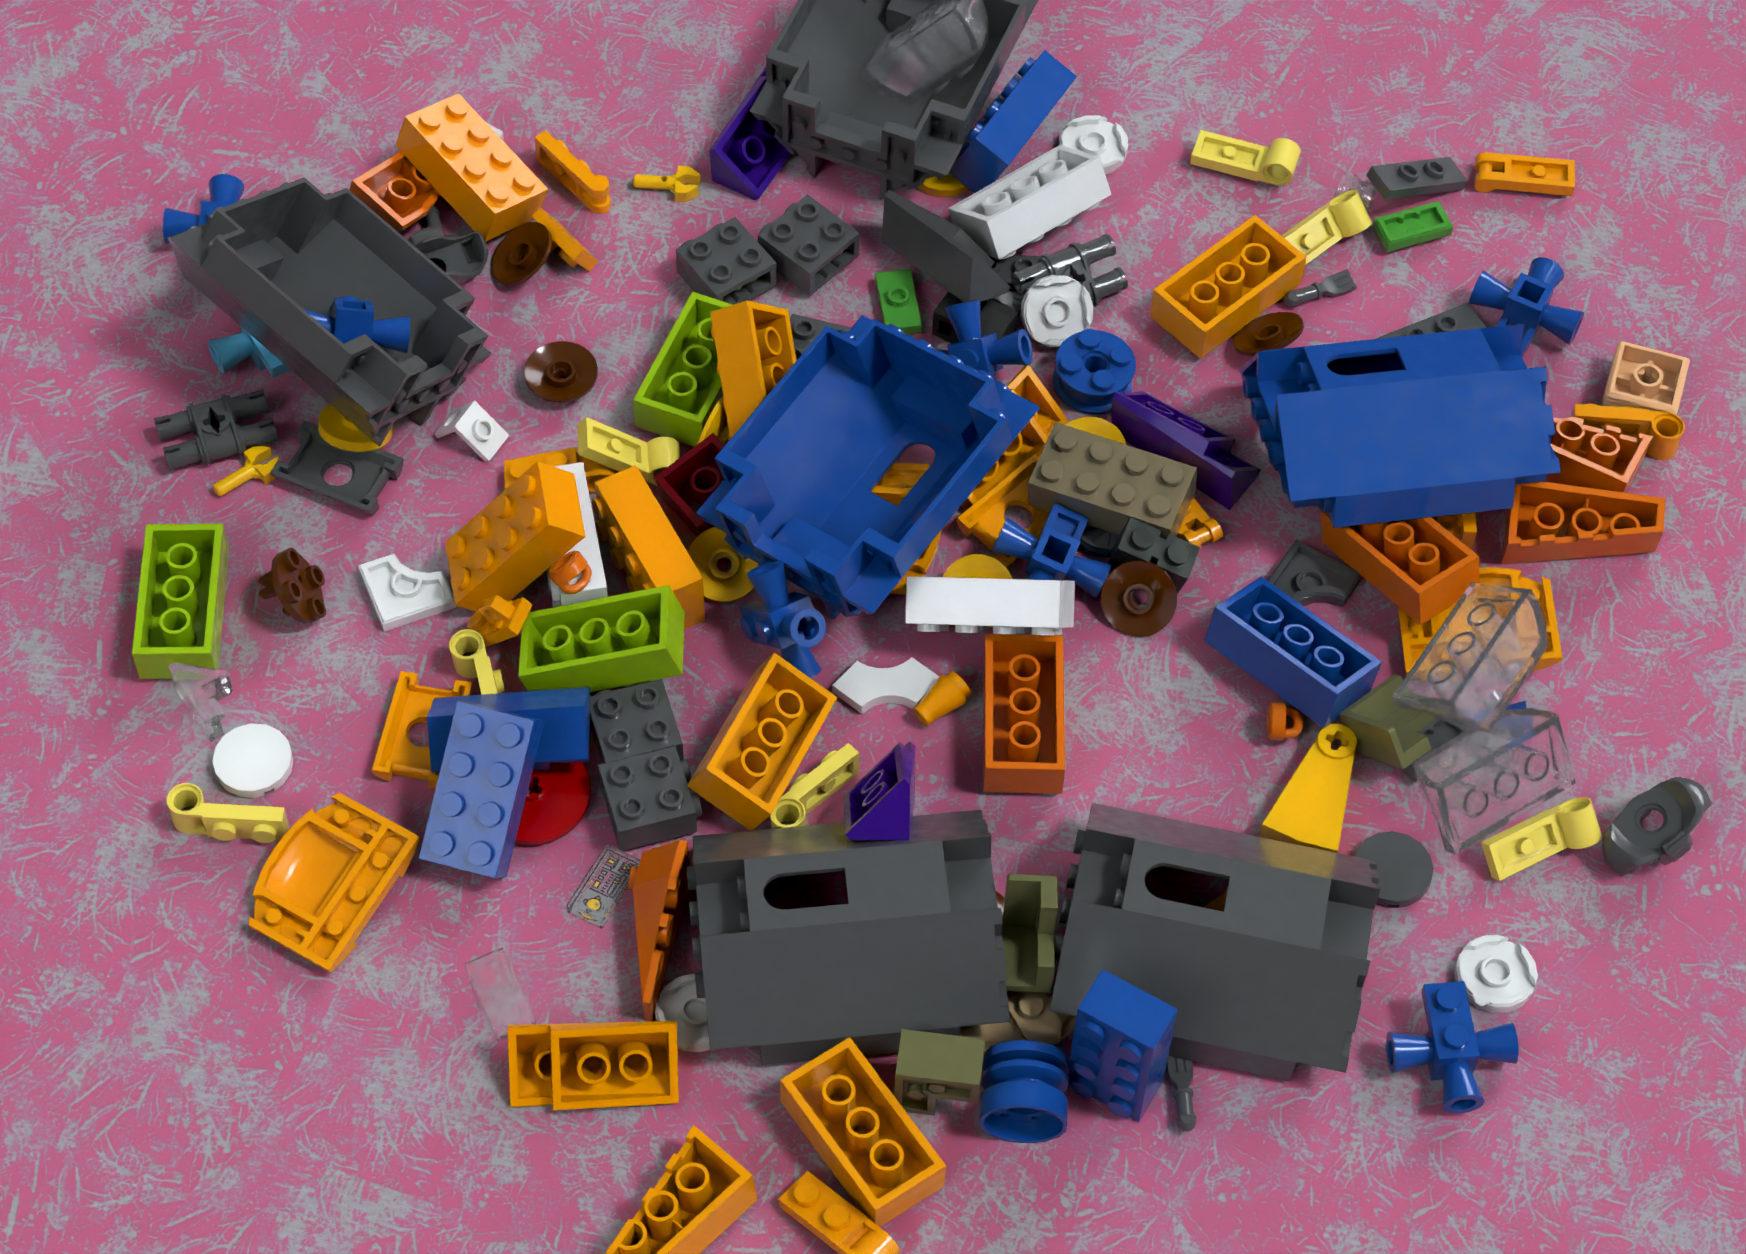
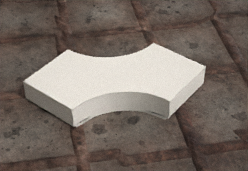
[832,657,939,714]

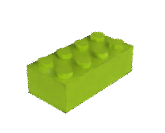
[633,291,732,447]
[132,523,230,679]
[518,585,685,692]

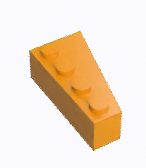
[605,1125,758,1254]

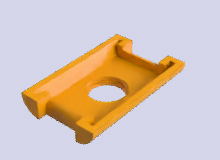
[957,455,1050,568]
[372,671,473,788]

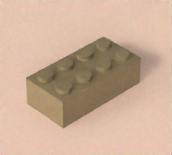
[1028,422,1197,539]

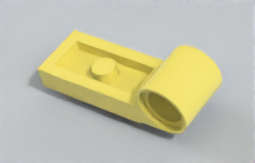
[1190,130,1301,186]
[1281,190,1372,265]
[577,417,680,486]
[449,629,505,695]
[770,743,859,829]
[167,783,289,843]
[1481,797,1602,881]

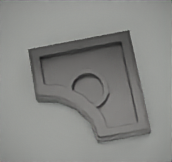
[1267,539,1362,607]

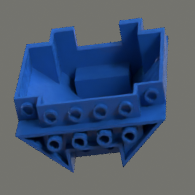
[696,315,1040,619]
[1239,324,1561,528]

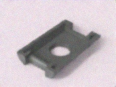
[270,421,403,515]

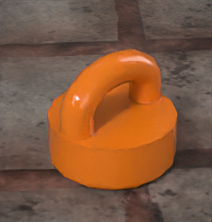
[548,551,592,594]
[1266,702,1303,741]

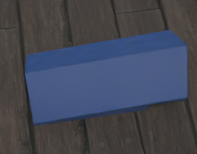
[427,687,590,773]

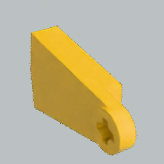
[1259,724,1357,853]

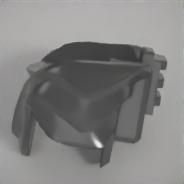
[408,226,488,285]
[1602,777,1712,876]

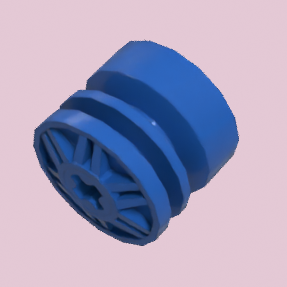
[979,1040,1069,1143]

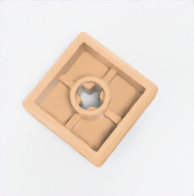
[1601,341,1690,415]

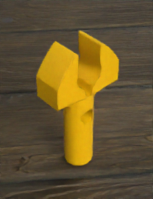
[633,165,701,202]
[213,446,279,496]

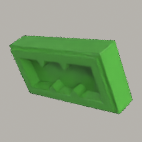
[1373,201,1453,252]
[875,269,922,335]

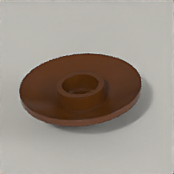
[492,222,552,286]
[1233,312,1304,356]
[524,341,598,403]
[1101,560,1177,637]

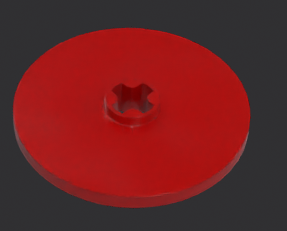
[515,762,591,845]

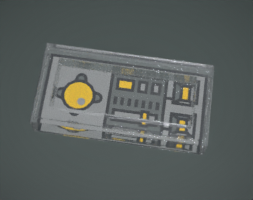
[566,843,640,929]

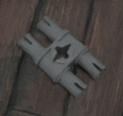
[1011,233,1128,307]
[154,389,279,471]

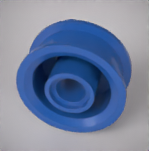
[1053,329,1136,415]

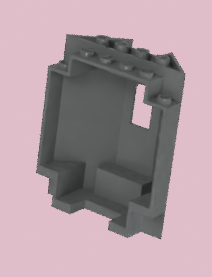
[750,0,1038,200]
[168,178,492,447]
[1050,803,1381,1081]
[686,810,1010,1065]

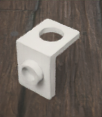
[434,401,509,462]

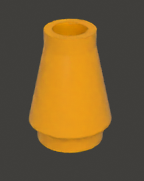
[913,671,972,726]

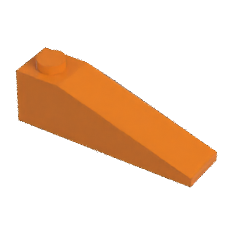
[349,151,440,231]
[628,840,690,1021]

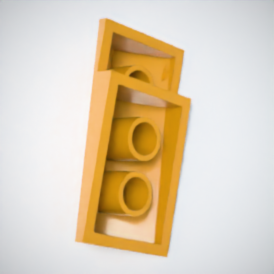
[961,365,1069,510]
[507,1021,679,1110]

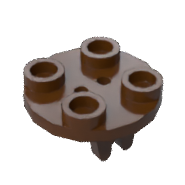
[258,548,326,624]

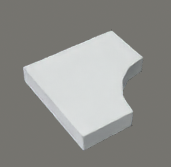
[358,554,457,632]

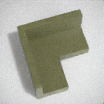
[1339,674,1435,770]
[1002,874,1058,993]
[894,1029,985,1116]

